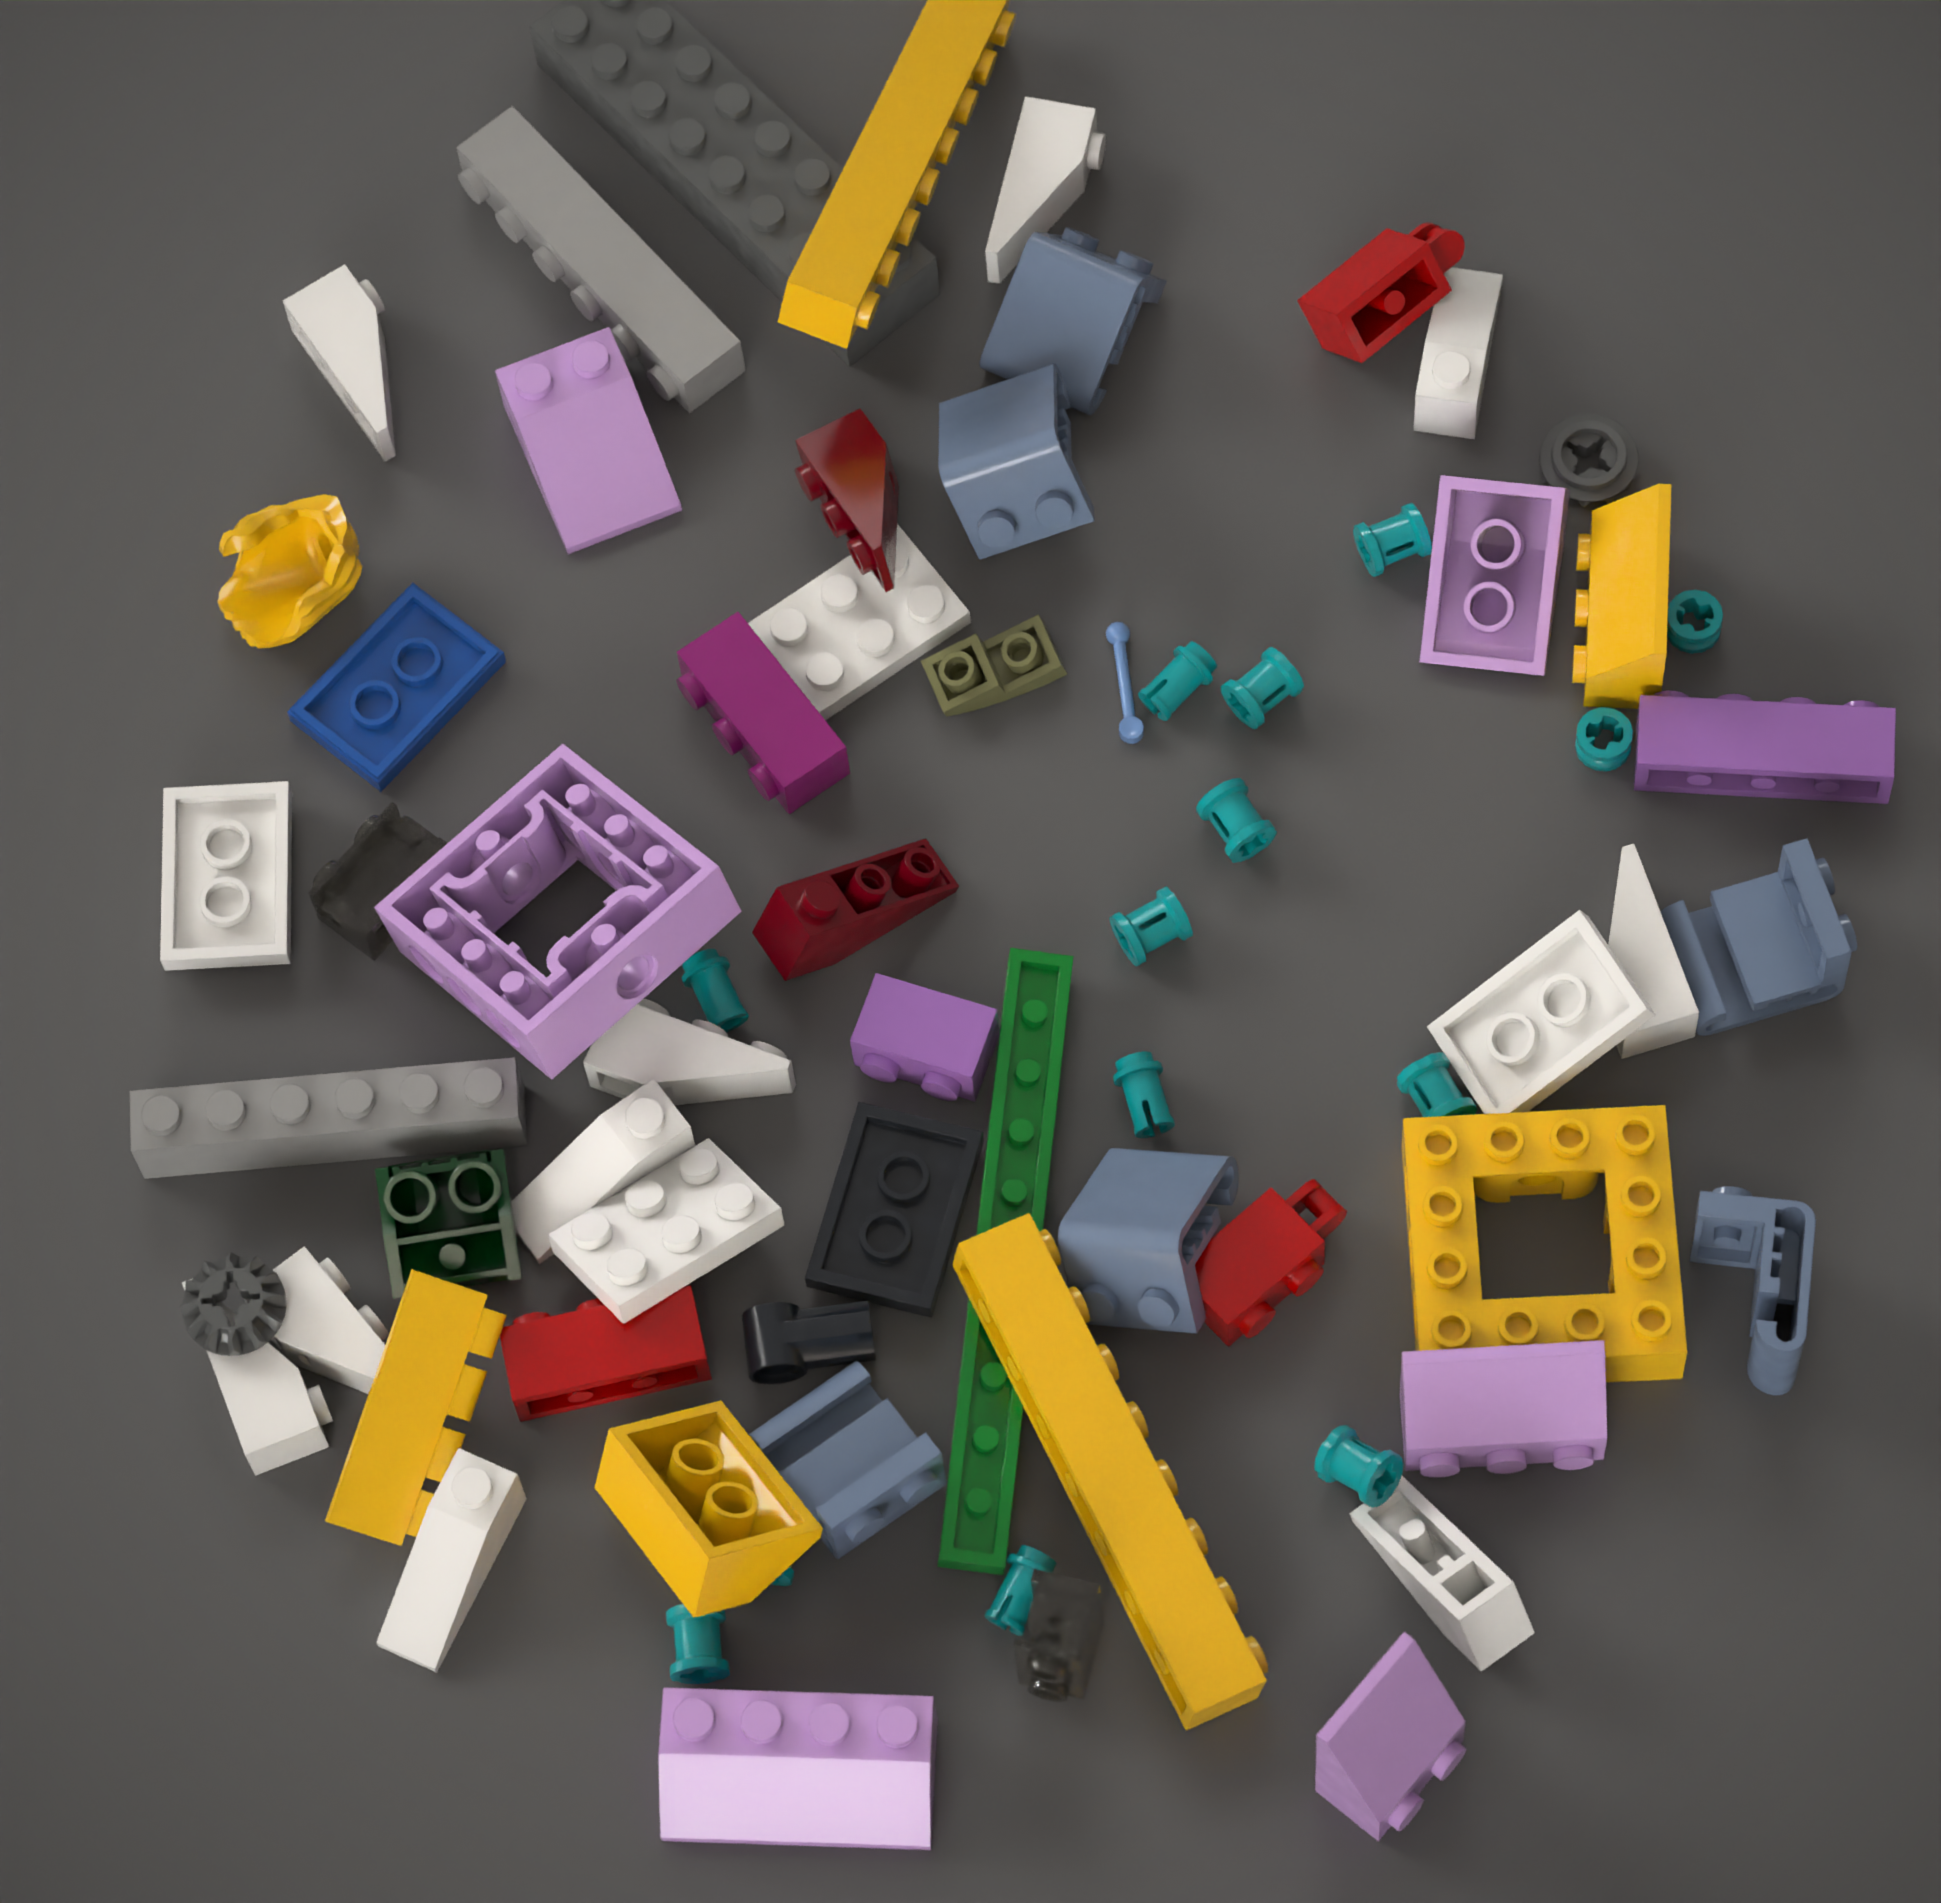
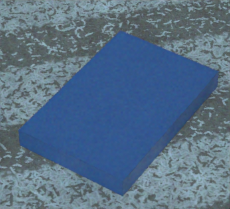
[287,582,506,792]

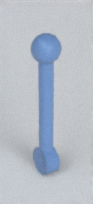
[1106,622,1144,744]

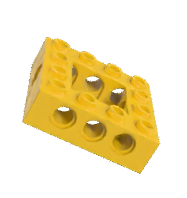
[1402,1105,1687,1383]

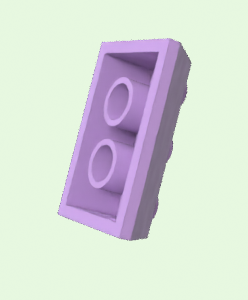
[1399,1340,1607,1478]

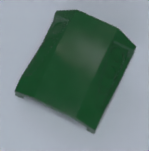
[375,1148,523,1299]

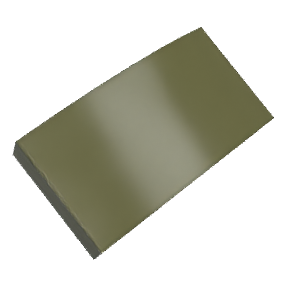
[921,614,1068,717]

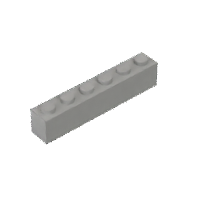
[456,106,746,414]
[130,1057,527,1179]

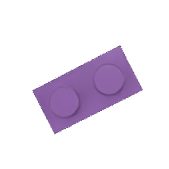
[850,973,1000,1102]

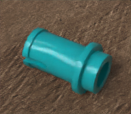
[1138,641,1217,722]
[681,949,749,1033]
[1113,1051,1175,1138]
[984,1545,1057,1636]

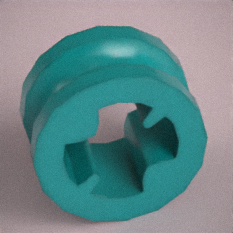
[1667,589,1723,654]
[1575,707,1633,772]

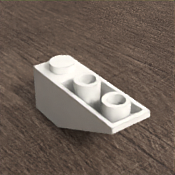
[583,999,796,1105]
[244,1246,389,1394]

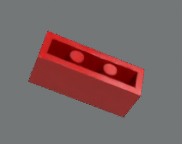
[500,1285,712,1422]

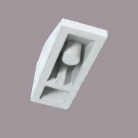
[985,97,1106,284]
[283,264,396,462]
[1414,267,1503,440]
[1608,844,1699,1059]
[511,1078,695,1264]
[182,1278,333,1476]
[376,1448,527,1673]
[1349,1476,1535,1672]

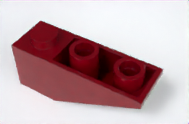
[795,408,899,592]
[752,838,959,981]

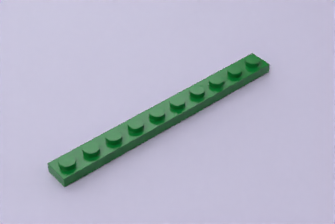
[937,948,1074,1575]

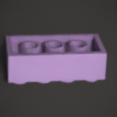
[659,1688,938,1850]

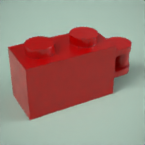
[1297,222,1465,363]
[1195,1179,1347,1347]

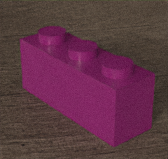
[676,612,850,814]

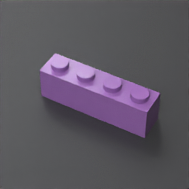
[1634,690,1896,804]

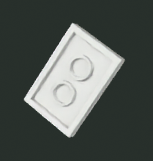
[748,524,971,720]
[160,781,292,971]
[1427,910,1655,1114]
[548,1138,785,1324]

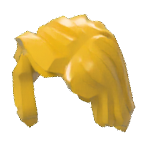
[218,494,362,649]

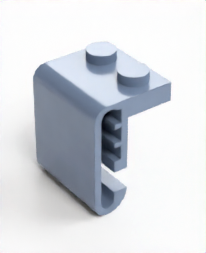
[980,227,1167,415]
[938,363,1094,560]
[1660,838,1857,1036]
[1058,1148,1239,1334]
[1689,1186,1816,1395]
[748,1361,946,1560]

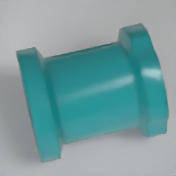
[1353,503,1432,577]
[1221,647,1304,729]
[1196,778,1277,863]
[1109,886,1193,966]
[1396,1052,1477,1117]
[1314,1425,1404,1508]
[666,1604,730,1684]

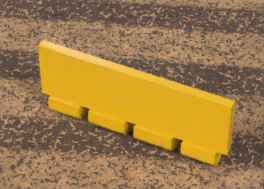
[325,1269,507,1546]

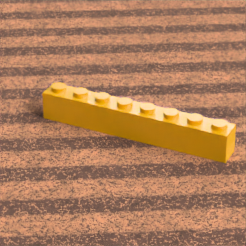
[778,0,1016,349]
[952,1213,1268,1731]

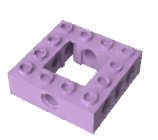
[374,744,742,1080]

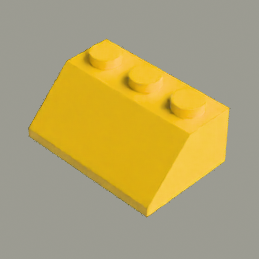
[1572,484,1671,709]
[594,1400,823,1618]

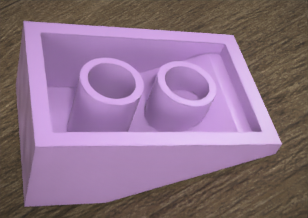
[495,327,682,554]
[1420,475,1570,676]
[1315,1632,1467,1842]

